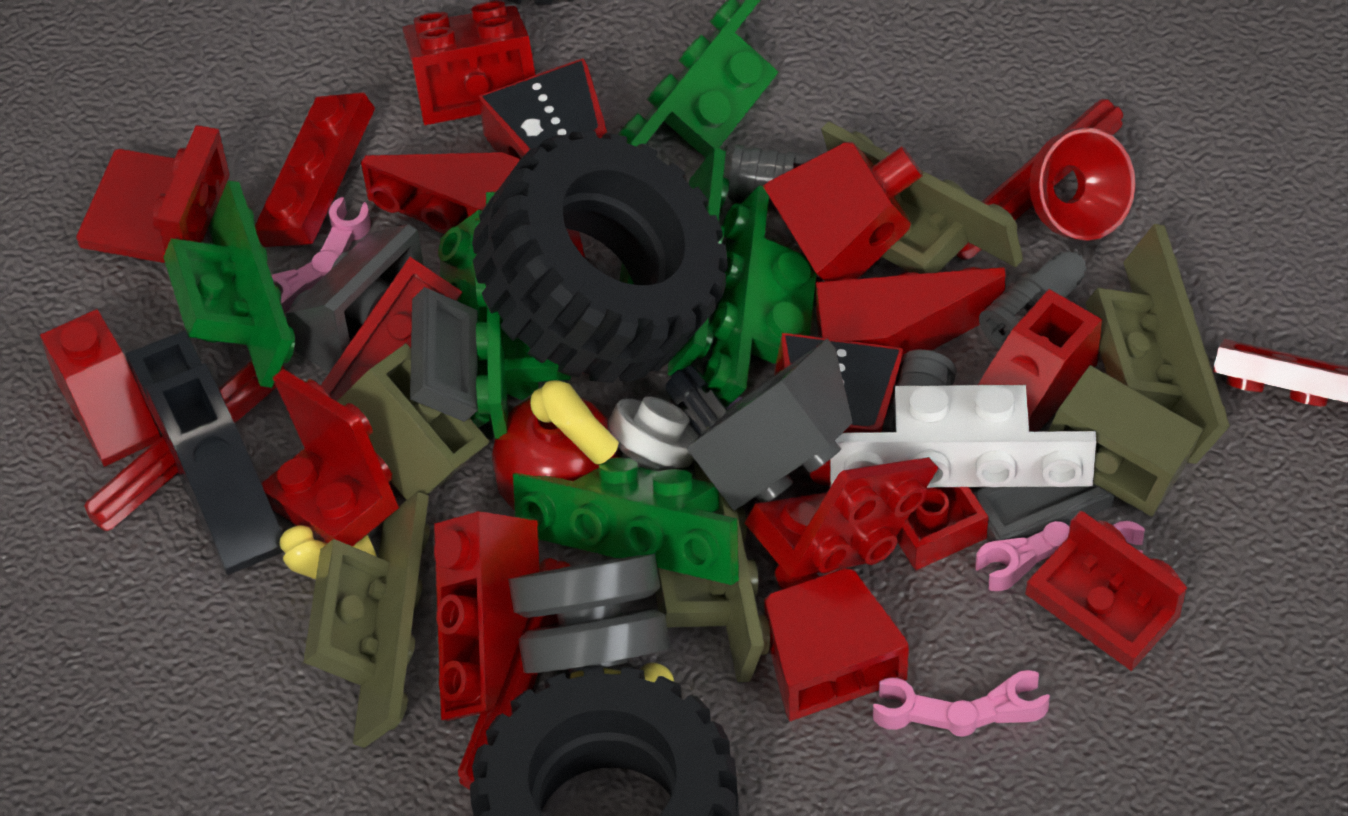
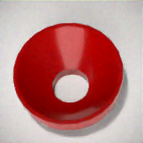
[1029,128,1136,241]

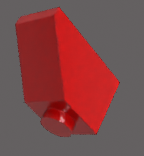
[40,309,161,467]

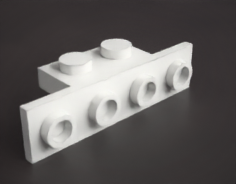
[830,385,1096,488]

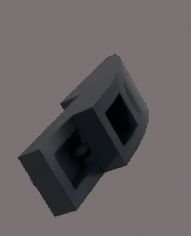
[126,330,284,575]

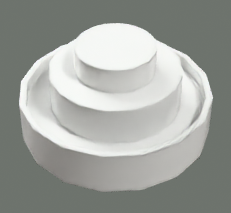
[608,397,699,471]

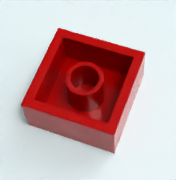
[896,487,988,571]

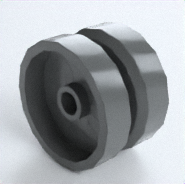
[508,554,671,673]

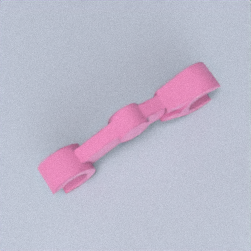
[271,197,371,317]
[976,521,1145,591]
[873,670,1050,737]

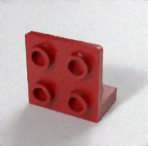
[402,1,536,125]
[76,125,230,263]
[261,369,399,546]
[745,457,938,578]

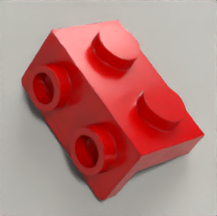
[1025,511,1187,671]

